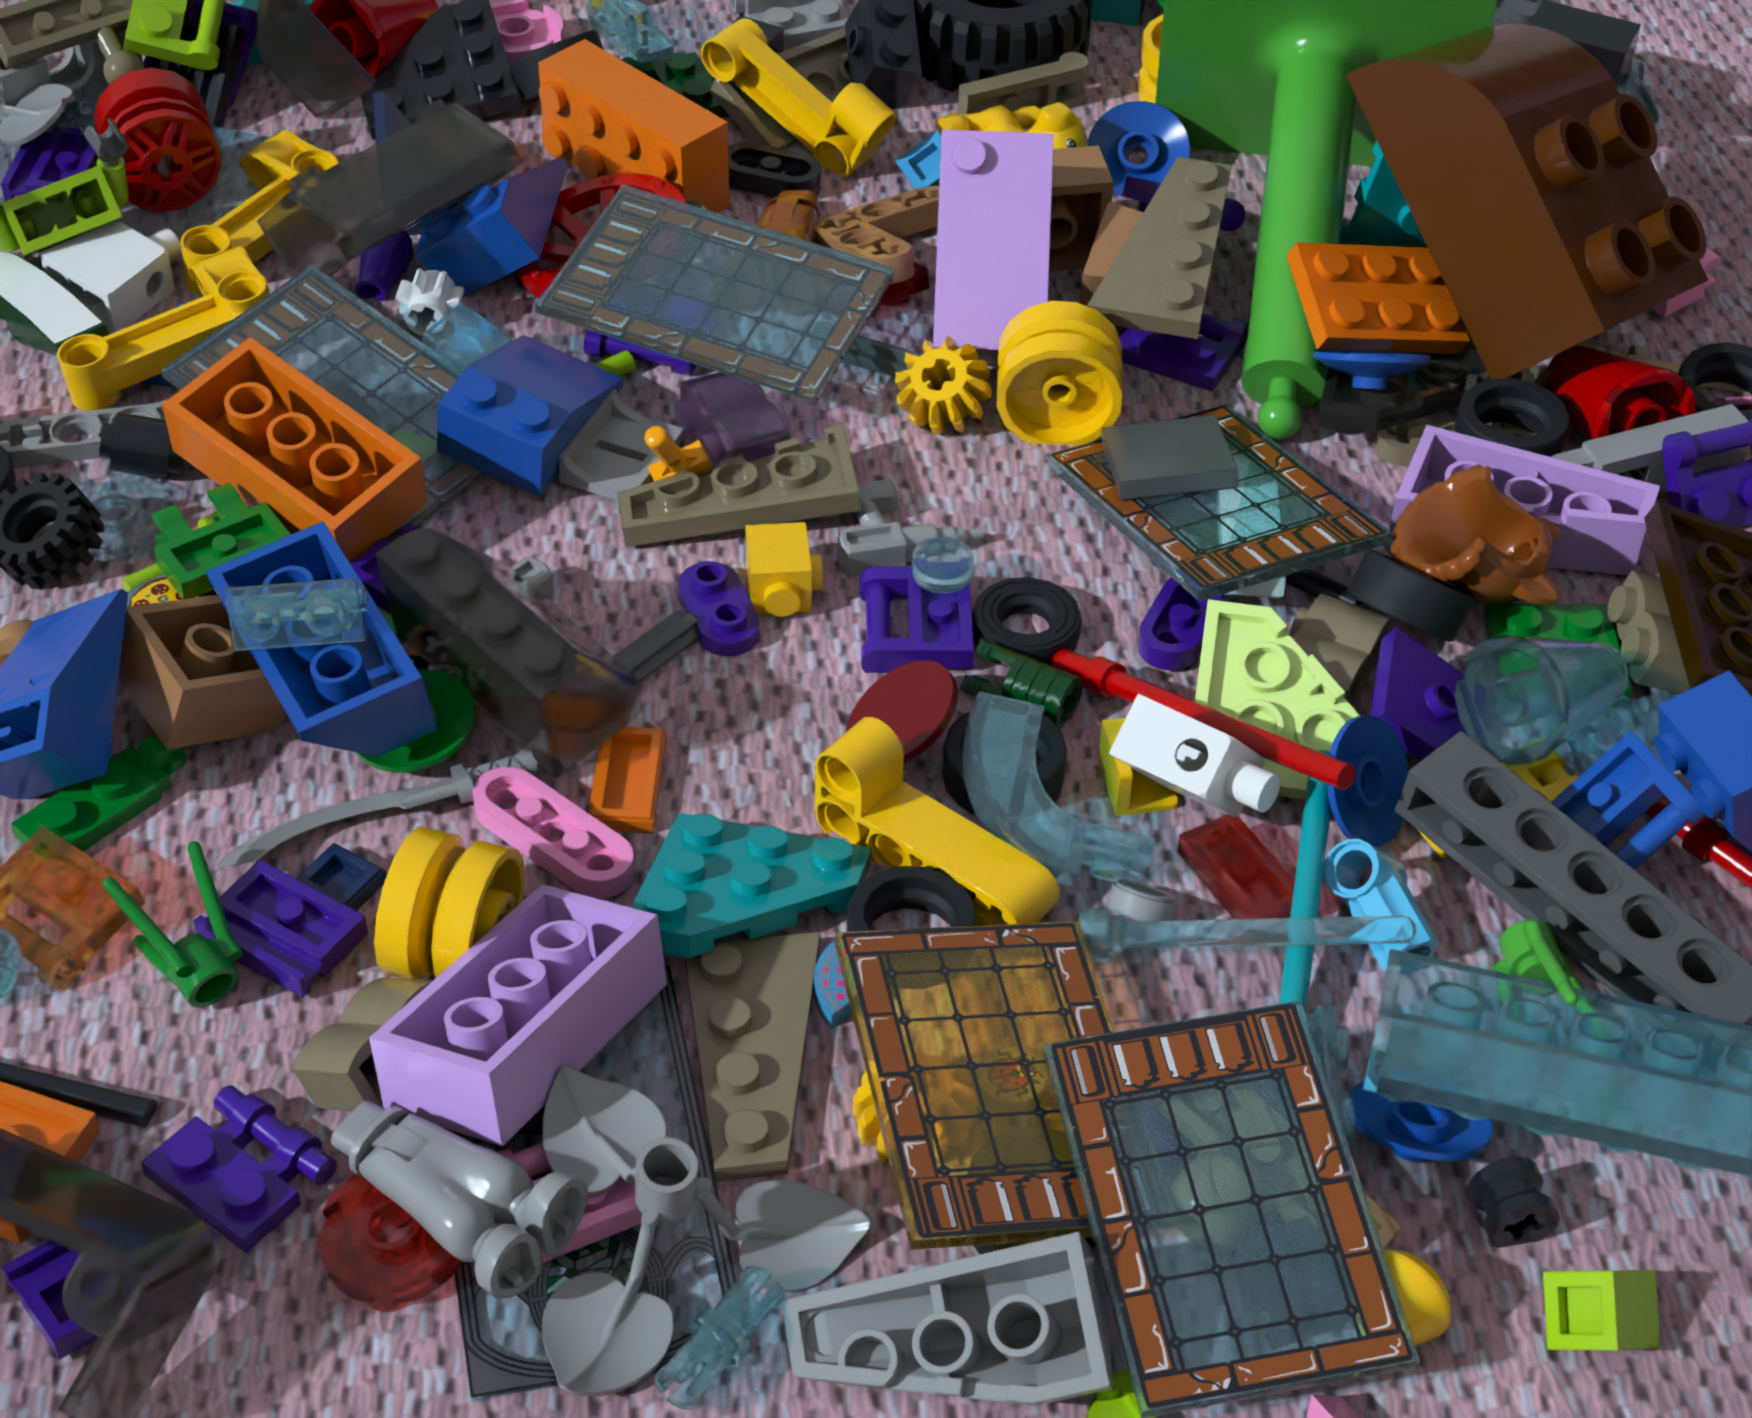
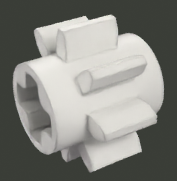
[395,268,465,337]

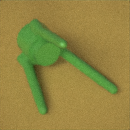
[1492,920,1620,1054]

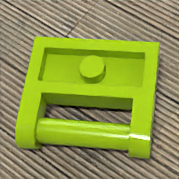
[123,0,225,70]

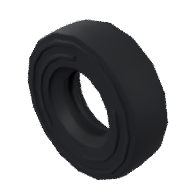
[971,577,1082,667]

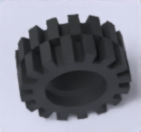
[0,472,104,590]

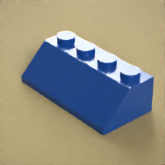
[206,521,437,757]

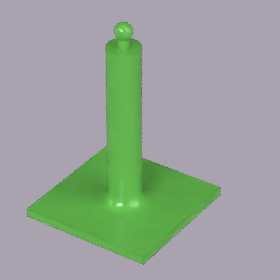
[1155,0,1498,440]

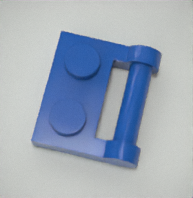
[1552,730,1706,870]

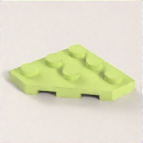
[1195,599,1360,800]

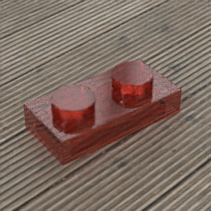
[1177,815,1295,941]

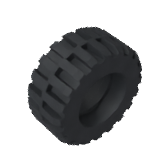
[913,0,1093,92]

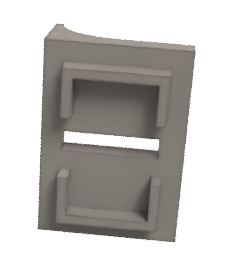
[559,389,685,501]

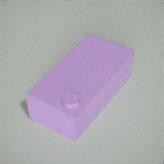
[933,129,1054,365]
[369,884,667,1147]

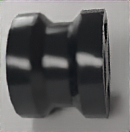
[1468,1157,1560,1248]

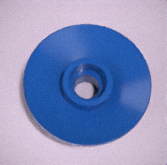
[1088,101,1190,196]
[1313,350,1430,389]
[1327,715,1409,847]
[1347,1076,1493,1163]

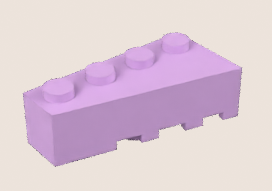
[1386,425,1660,576]

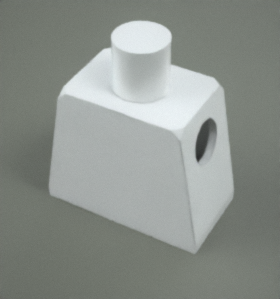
[40,222,182,333]
[1109,694,1281,818]

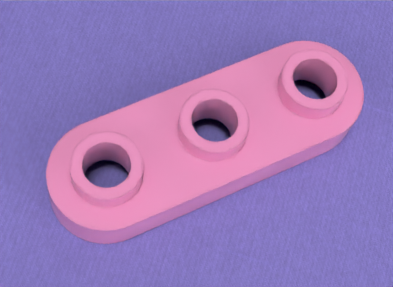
[472,767,635,899]

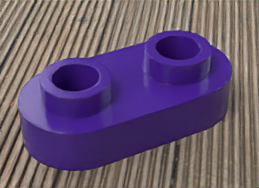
[678,561,759,656]
[1138,573,1223,670]

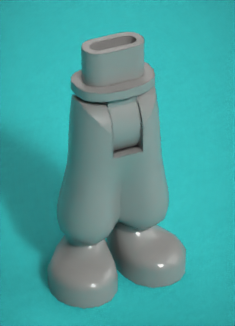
[331,1100,588,1299]

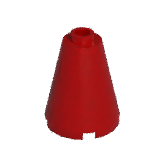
[306,0,439,91]
[1545,345,1696,441]

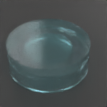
[912,536,974,593]

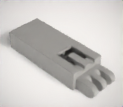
[1552,404,1749,499]

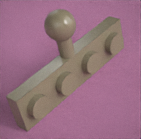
[0,0,195,84]

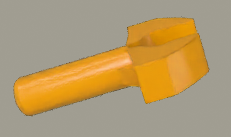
[644,426,713,481]

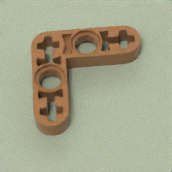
[815,186,939,284]

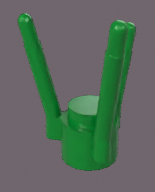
[102,841,243,1008]

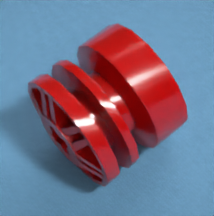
[94,68,222,212]

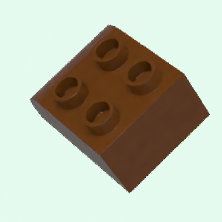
[1346,24,1708,379]

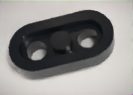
[728,142,821,197]

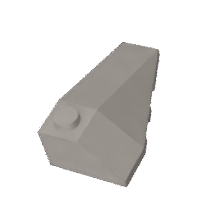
[781,1232,1113,1406]

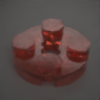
[317,1174,466,1312]

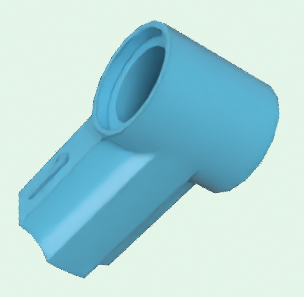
[1323,839,1441,975]

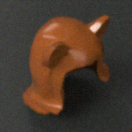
[1390,464,1562,605]

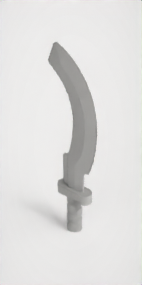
[217,750,538,867]

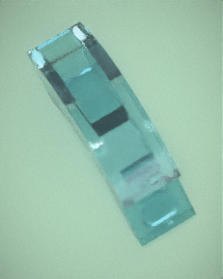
[963,691,1155,887]

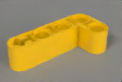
[815,717,1061,927]

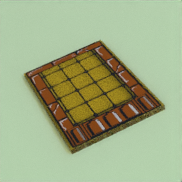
[834,921,1178,1250]

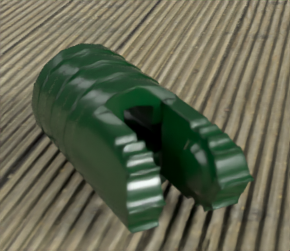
[959,638,1083,730]

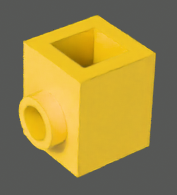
[745,522,823,617]

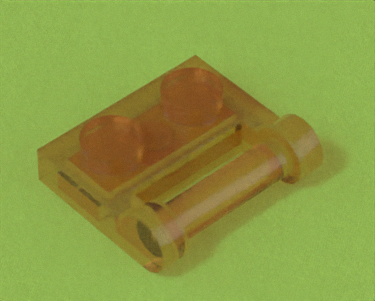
[0,826,145,991]

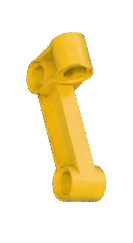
[701,18,897,180]
[181,130,340,295]
[56,246,272,411]

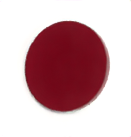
[846,660,958,763]

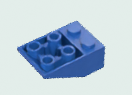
[0,589,128,799]

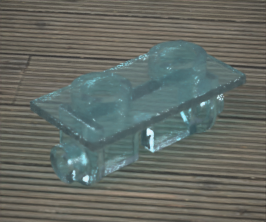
[223,578,368,651]

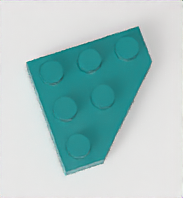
[631,813,872,958]

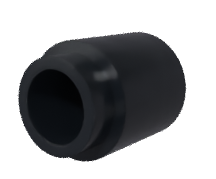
[99,413,184,479]

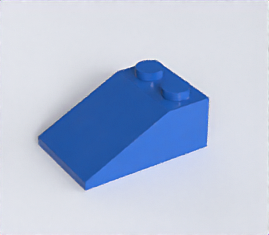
[414,156,568,298]
[437,335,624,497]
[1654,670,1752,852]

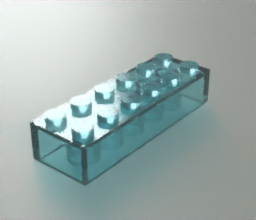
[1363,949,1752,1180]

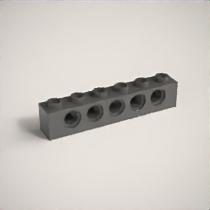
[1395,731,1752,1069]

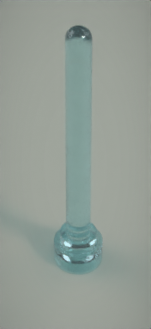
[1079,908,1416,963]

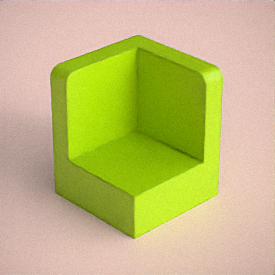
[1543,1270,1660,1350]

